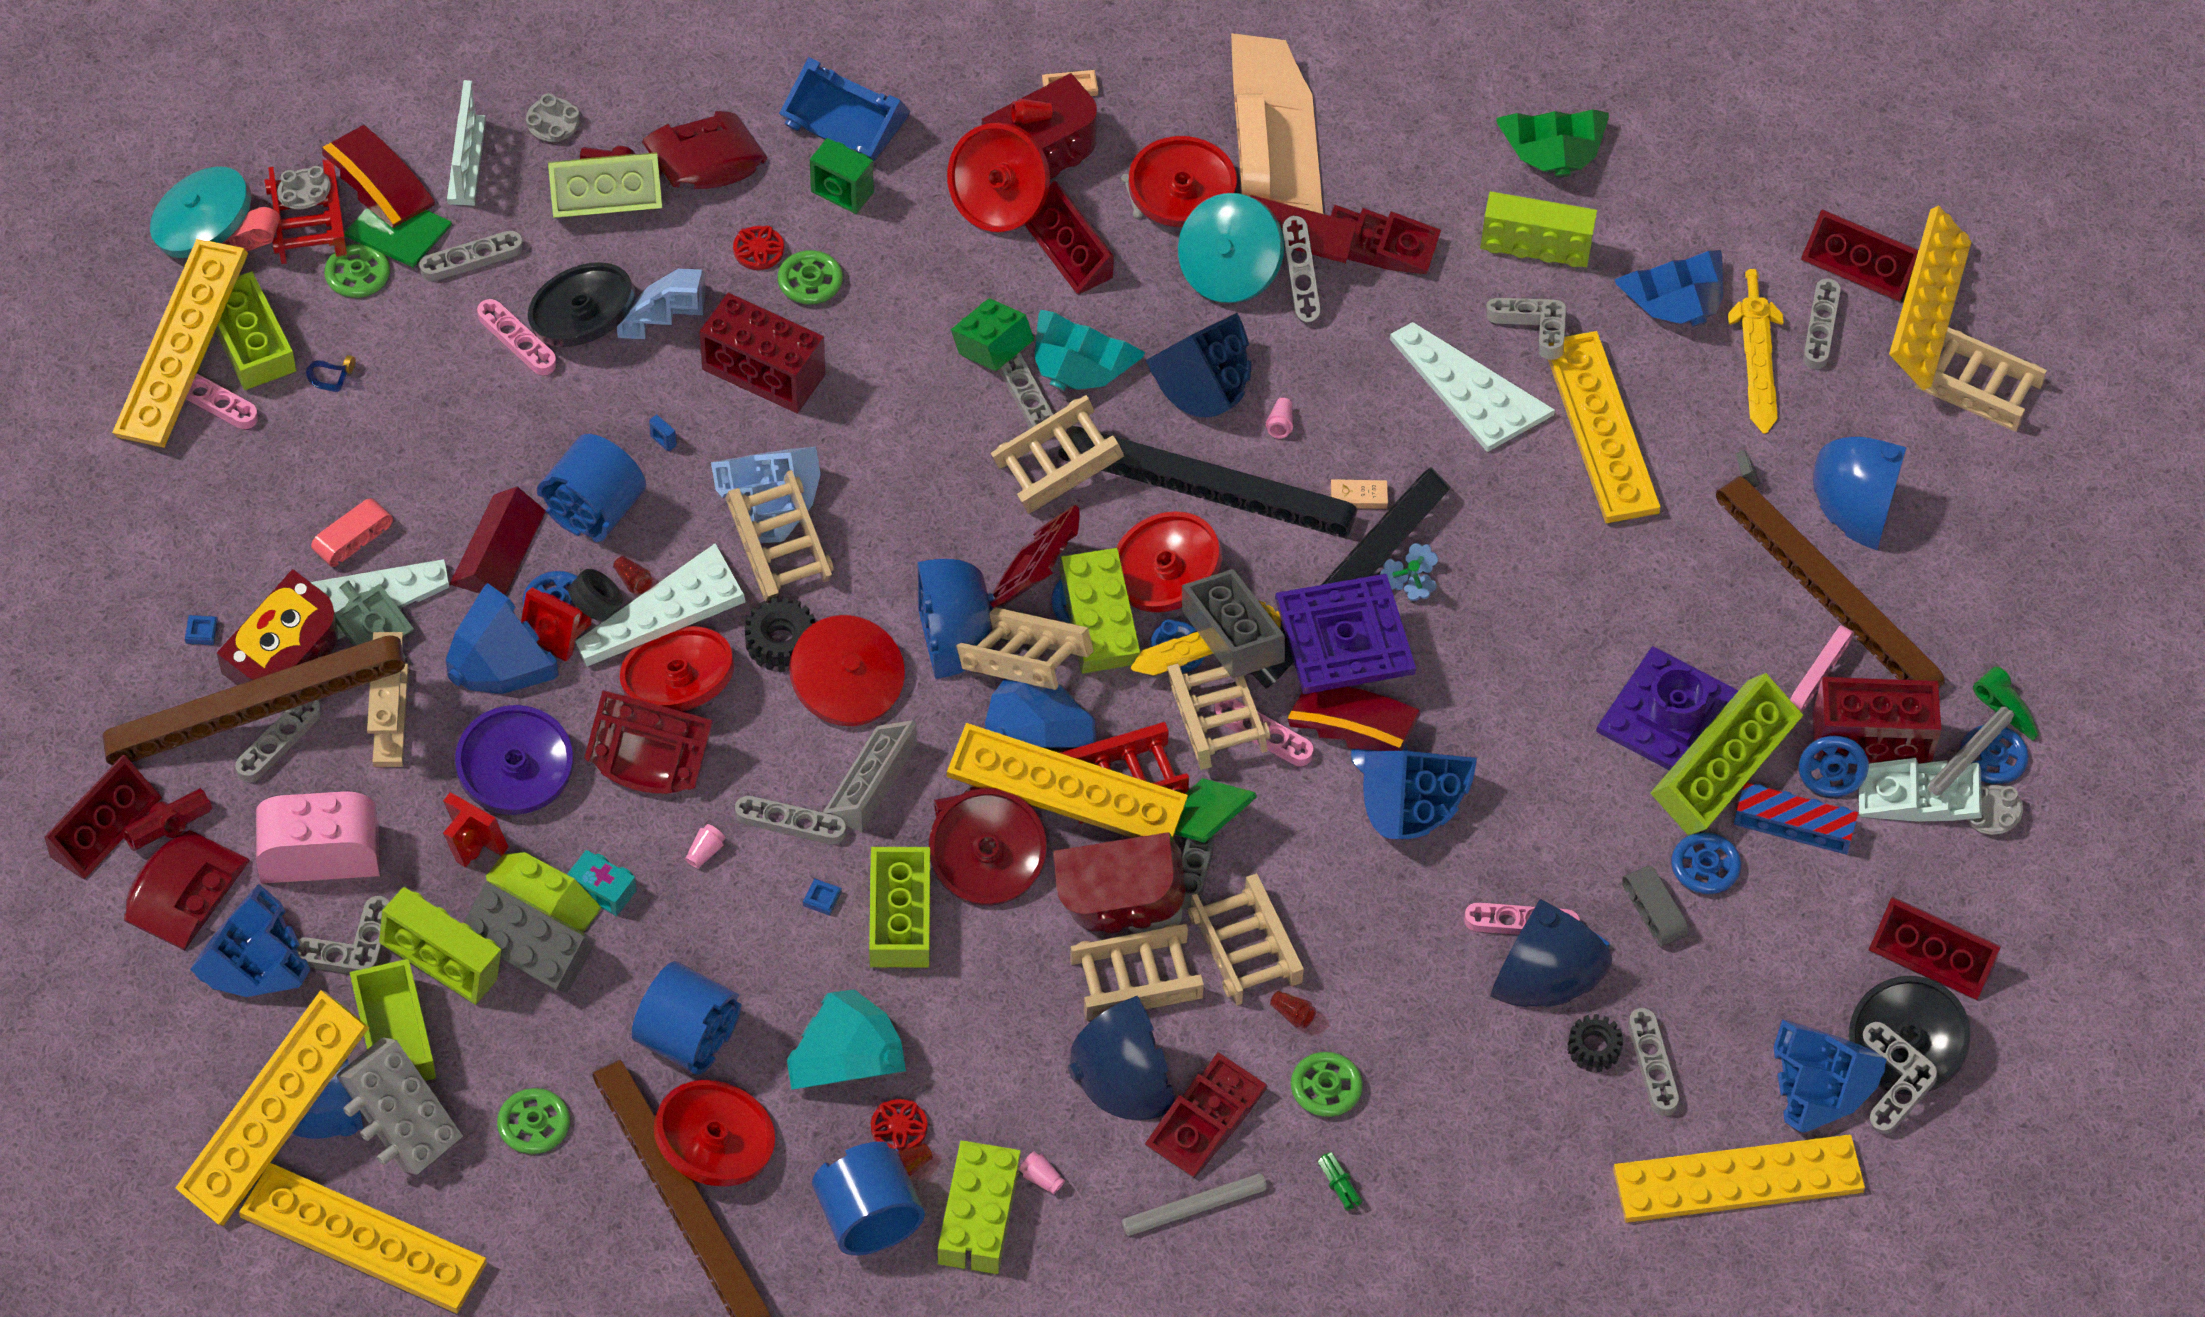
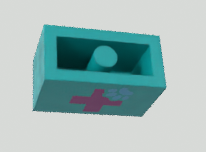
[567,850,637,917]

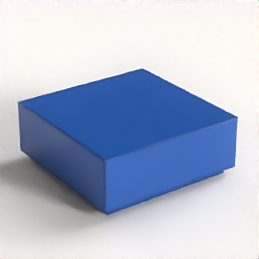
[649,414,677,451]
[185,615,218,645]
[803,878,842,916]

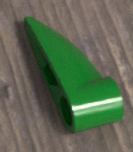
[1973,666,2039,741]

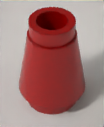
[1011,98,1053,125]

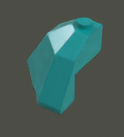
[1034,310,1145,391]
[787,989,906,1090]

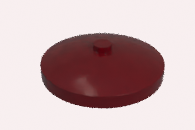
[929,788,1046,906]

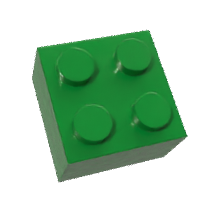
[810,138,874,214]
[950,298,1034,371]

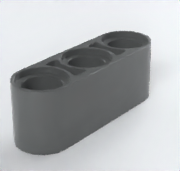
[1181,834,1215,909]
[1622,865,1689,947]

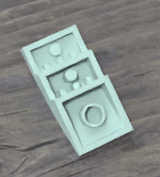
[1859,758,1982,822]

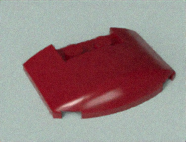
[642,111,767,189]
[990,504,1080,608]
[584,690,714,794]
[124,830,250,951]

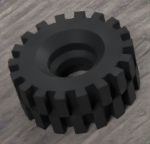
[745,597,815,672]

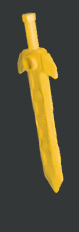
[1728,269,1783,434]
[1131,601,1282,676]

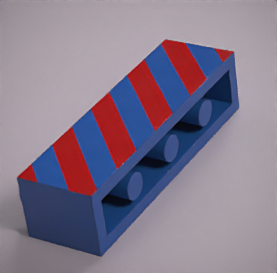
[1733,782,1858,855]

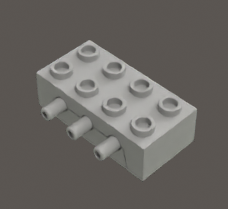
[336,1037,463,1175]

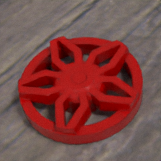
[733,225,784,270]
[871,1099,928,1153]

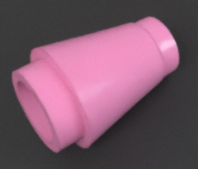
[1266,398,1293,439]
[685,824,725,869]
[1019,1151,1065,1195]

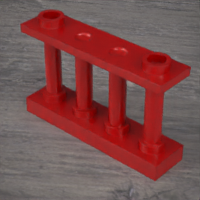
[264,160,347,264]
[1060,722,1189,825]

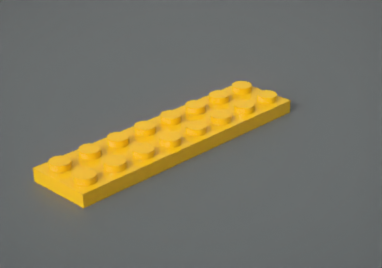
[1889,205,1972,390]
[112,239,248,448]
[1548,331,1661,524]
[946,723,1188,838]
[175,990,370,1226]
[1613,1135,1865,1223]
[239,1163,487,1314]

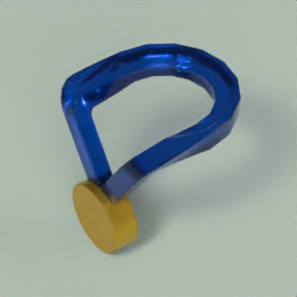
[306,355,356,392]

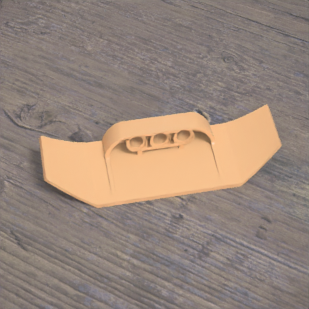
[1231,33,1323,214]

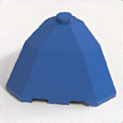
[1614,250,1723,327]
[446,583,559,694]
[985,679,1096,750]
[190,884,310,997]
[1773,1019,1887,1133]

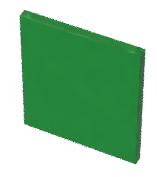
[344,208,452,268]
[1175,778,1257,843]

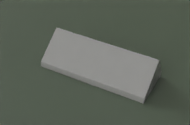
[823,720,917,833]

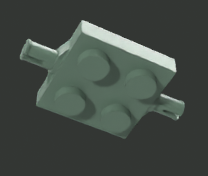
[335,580,414,661]

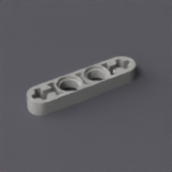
[1282,216,1320,322]
[419,231,523,281]
[1803,279,1840,369]
[999,353,1053,429]
[235,700,322,782]
[735,796,846,844]
[1628,1008,1679,1116]

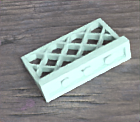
[447,80,486,206]

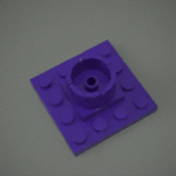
[1275,574,1416,694]
[1596,646,1739,771]

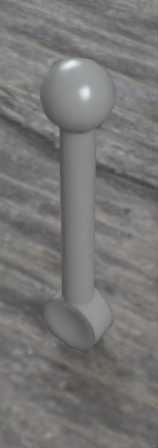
[1121,174,1143,219]

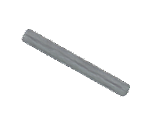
[1928,706,2014,796]
[1122,1173,1267,1236]

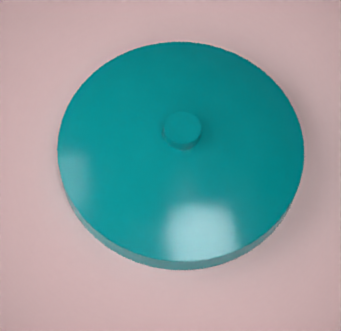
[150,166,251,258]
[1178,193,1284,303]

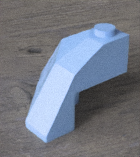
[617,269,706,339]
[711,447,821,543]

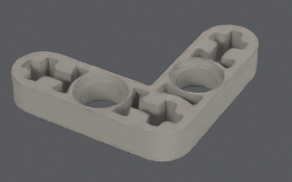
[1486,298,1566,360]
[296,896,389,974]
[1863,1022,1937,1134]

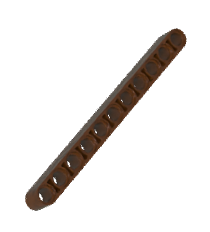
[1716,476,1945,687]
[102,635,405,765]
[592,1059,770,1317]

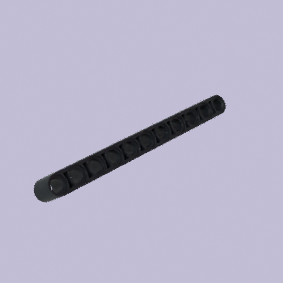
[1058,426,1358,538]
[1251,467,1451,689]

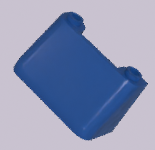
[779,57,910,161]

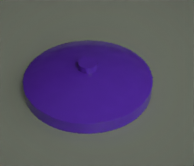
[455,705,573,815]

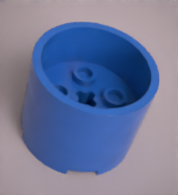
[537,434,646,542]
[632,961,742,1075]
[812,1142,925,1256]

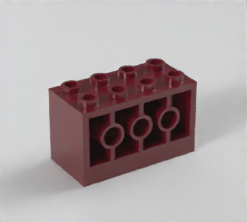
[699,292,826,414]
[1812,677,1942,764]

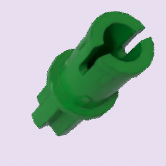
[1318,1152,1363,1211]

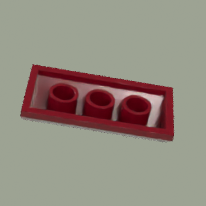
[1025,181,1114,295]
[1250,195,1356,264]
[1801,209,1919,301]
[450,486,546,596]
[44,755,162,879]
[1869,896,2001,1000]

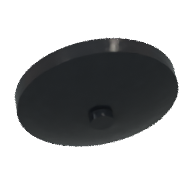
[527,262,635,347]
[1849,976,1971,1095]

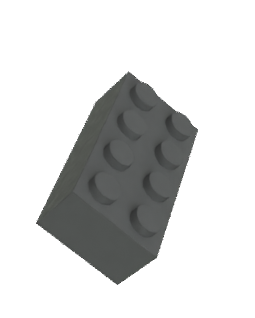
[1182,569,1285,679]
[464,881,596,992]

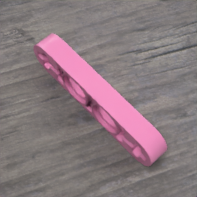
[477,299,556,375]
[186,373,258,429]
[1790,625,1854,713]
[1214,699,1313,766]
[1464,903,1580,935]

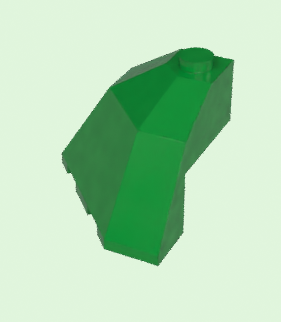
[1496,109,1609,177]

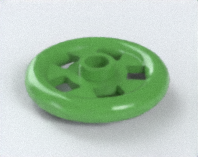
[324,244,390,298]
[777,250,843,305]
[1291,1052,1363,1117]
[497,1088,570,1154]

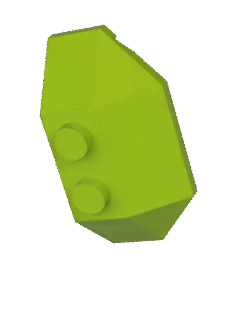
[486,852,601,932]

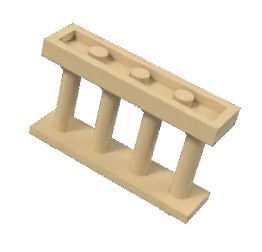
[1915,327,2047,432]
[991,395,1124,514]
[725,470,834,602]
[956,607,1094,690]
[367,632,409,767]
[1167,664,1271,770]
[1188,873,1304,1006]
[1070,924,1204,1021]

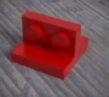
[521,587,592,661]
[443,792,509,868]

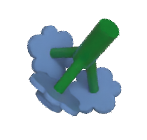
[1380,543,1438,601]

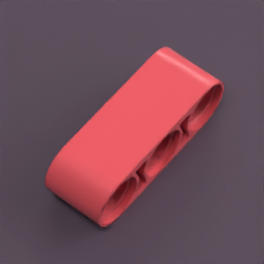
[221,207,280,251]
[311,498,393,567]

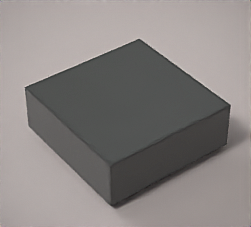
[1735,450,1759,487]

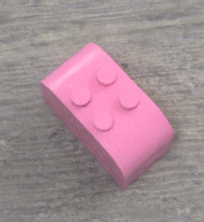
[256,792,380,884]

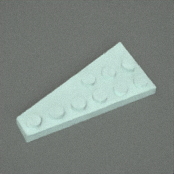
[1390,322,1555,452]
[575,543,746,667]
[274,559,449,640]

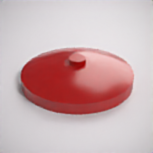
[947,122,1050,232]
[1128,136,1237,228]
[1116,511,1222,613]
[789,615,905,726]
[620,626,735,712]
[654,1080,775,1187]

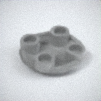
[526,94,579,142]
[277,166,331,209]
[1966,785,2023,835]

